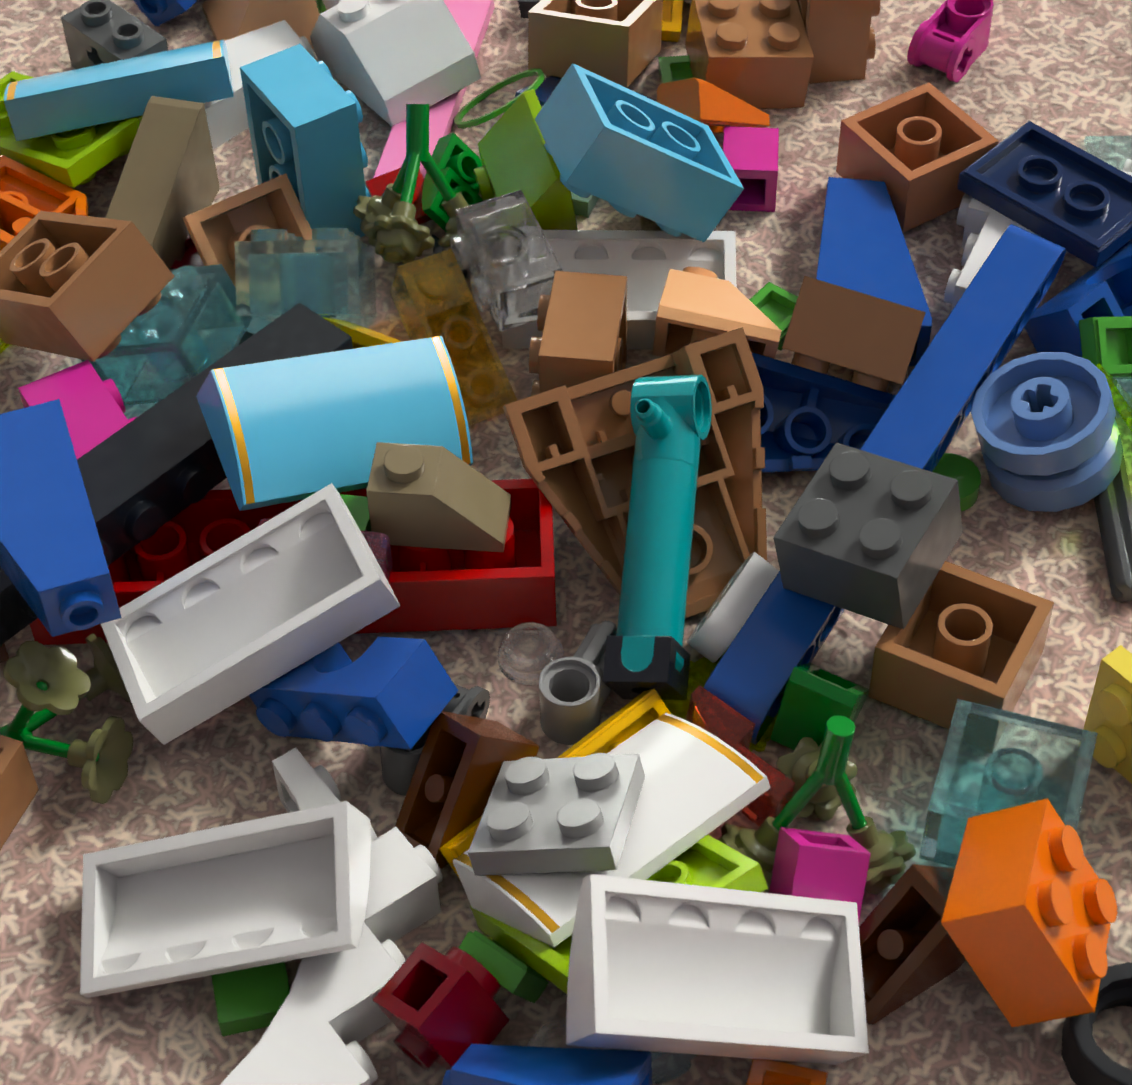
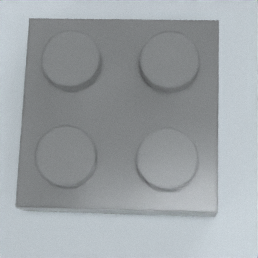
[468,753,645,876]

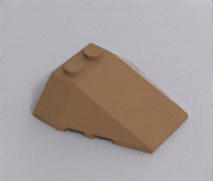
[503,327,767,618]

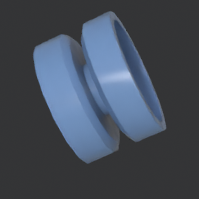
[971,352,1123,512]

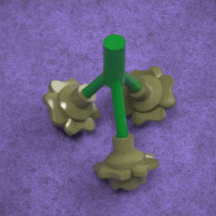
[353,104,500,264]
[718,715,916,895]

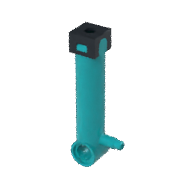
[602,375,712,700]

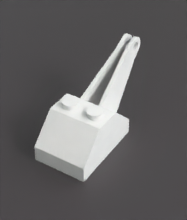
[310,0,481,126]

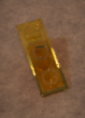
[390,249,518,426]

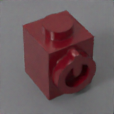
[373,942,510,1071]

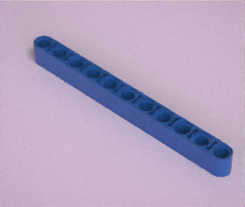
[695,224,1066,745]

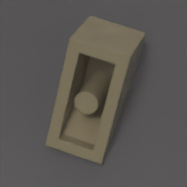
[366,442,511,553]

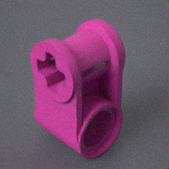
[907,0,994,83]

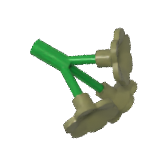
[0,634,133,804]

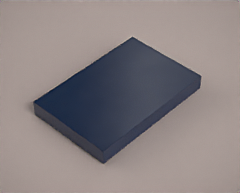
[957,121,1132,268]

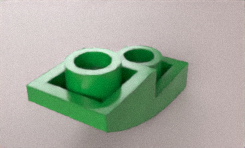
[422,132,486,232]

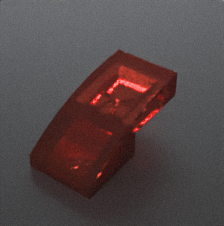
[686,685,796,827]

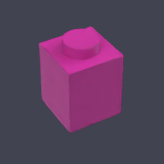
[723,126,779,212]
[769,827,871,923]

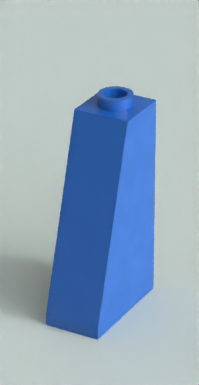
[816,177,932,366]
[0,399,122,637]

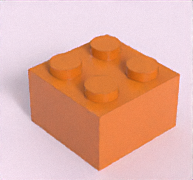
[941,798,1117,1027]

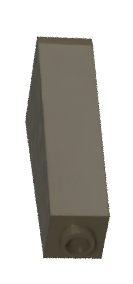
[105,96,220,320]

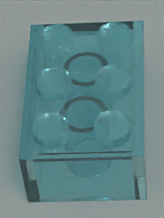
[234,228,376,320]

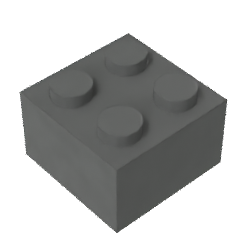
[773,442,963,630]

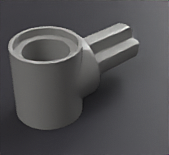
[539,620,617,745]

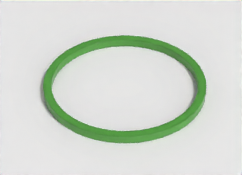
[454,68,545,129]

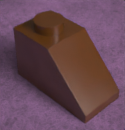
[394,711,540,869]
[859,864,966,1025]

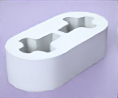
[687,552,779,663]

